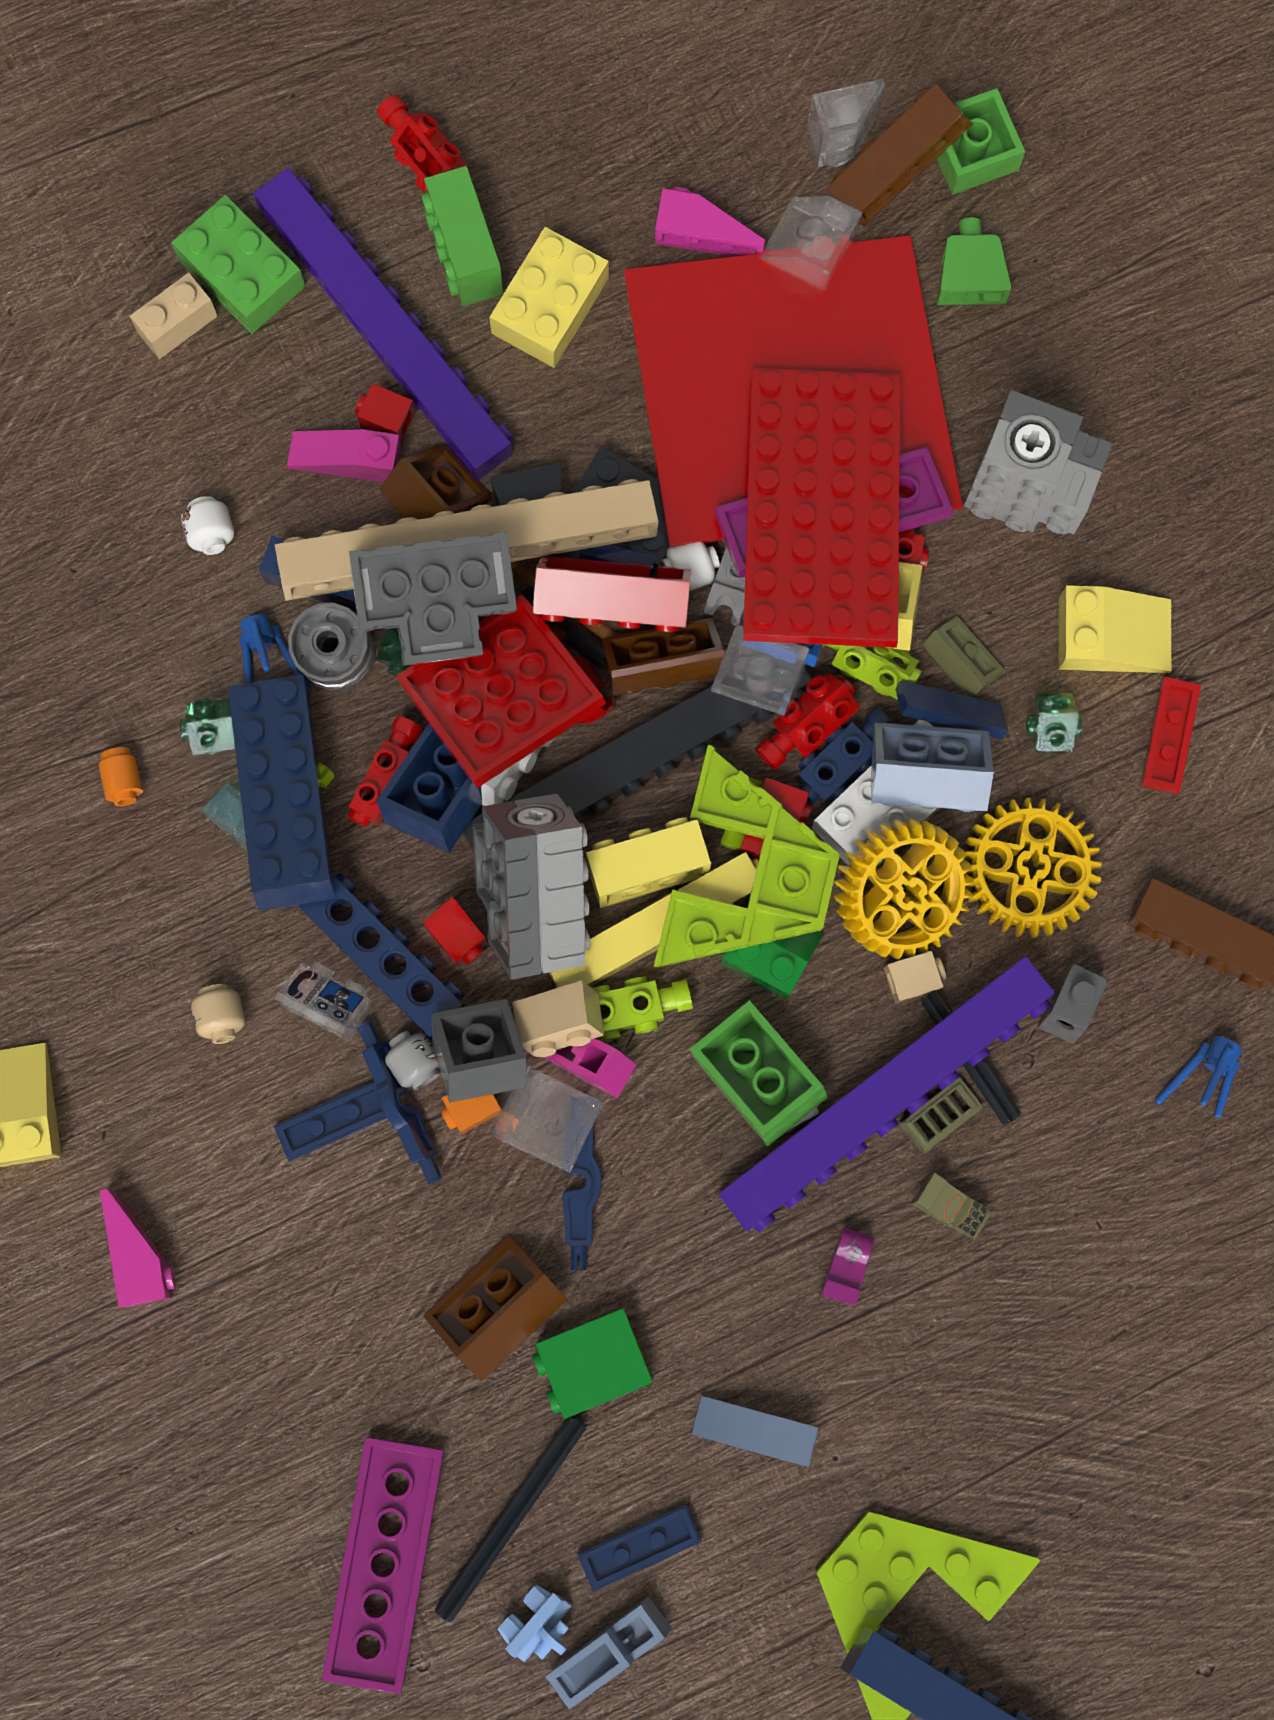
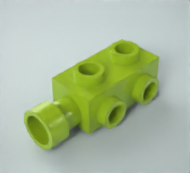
[822,645,922,700]
[592,976,693,1042]

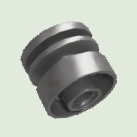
[288,603,375,691]

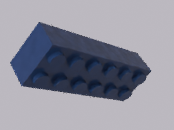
[228,674,336,911]

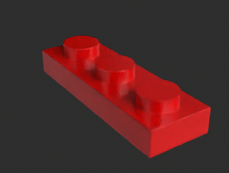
[1140,677,1201,795]

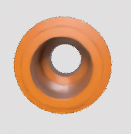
[98,747,143,806]

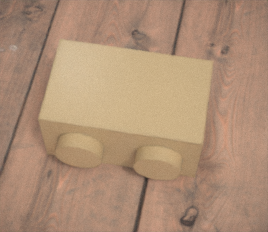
[130,272,218,359]
[512,980,604,1057]

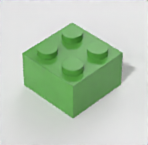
[937,88,1025,195]

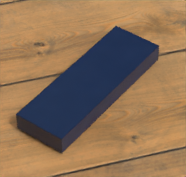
[895,680,1008,739]
[274,1081,387,1162]
[577,1504,702,1592]

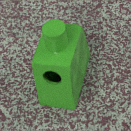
[937,217,1011,305]

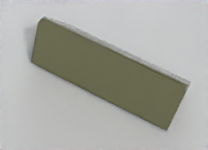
[923,616,1005,698]

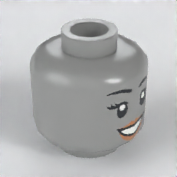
[385,1031,441,1090]

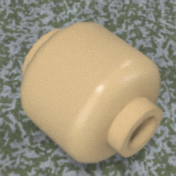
[191,984,245,1044]

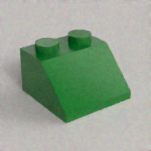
[720,931,823,1001]

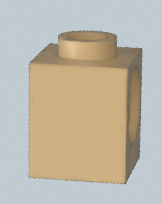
[883,951,946,1004]

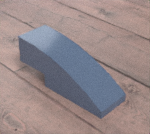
[692,1396,818,1467]
[545,1596,672,1710]

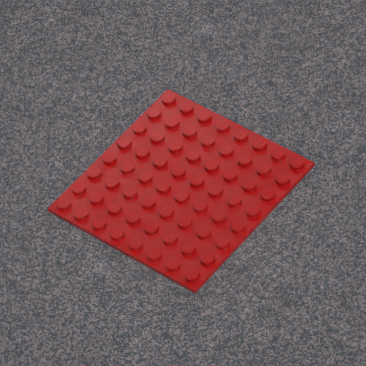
[624,235,963,547]

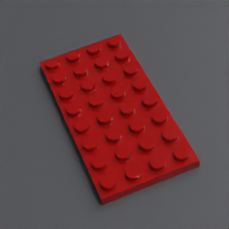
[743,368,900,648]

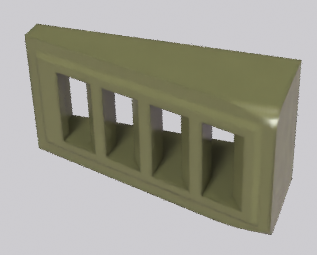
[899,1077,983,1154]

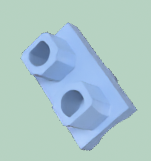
[498,1585,572,1662]

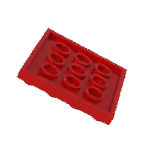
[396,594,606,788]

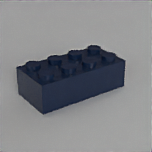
[376,724,482,853]

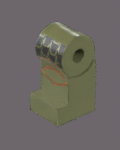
[912,1173,991,1241]

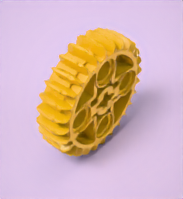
[964,797,1102,938]
[834,818,974,960]

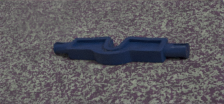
[357,1021,443,1185]
[562,1095,601,1271]

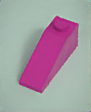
[655,187,765,256]
[287,429,402,482]
[543,1038,636,1098]
[100,1189,176,1308]

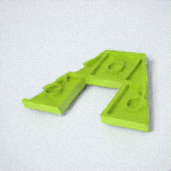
[653,745,840,967]
[816,1511,1040,1720]

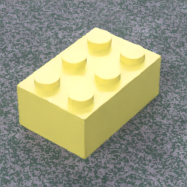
[489,227,609,368]
[586,817,711,909]

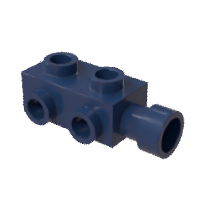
[797,708,894,806]

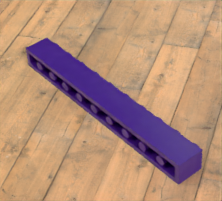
[253,168,513,480]
[718,957,1055,1233]

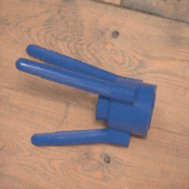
[238,614,312,693]
[1155,1036,1243,1118]

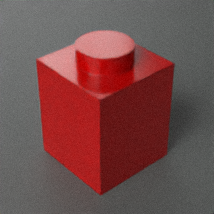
[355,384,416,444]

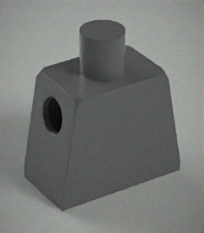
[1038,963,1108,1044]

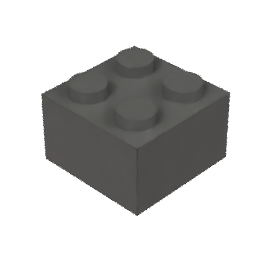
[431,999,526,1103]

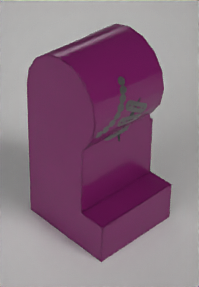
[819,1227,874,1306]

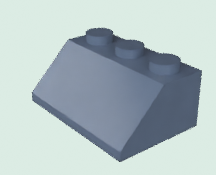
[870,722,994,812]

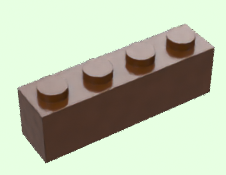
[827,83,973,227]
[1127,878,1274,992]

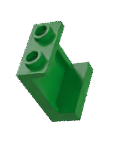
[531,1309,653,1419]

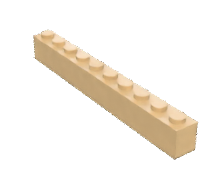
[275,479,658,601]

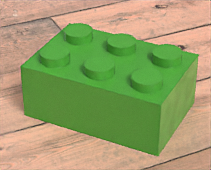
[421,166,503,307]
[171,195,305,334]
[690,1000,827,1147]

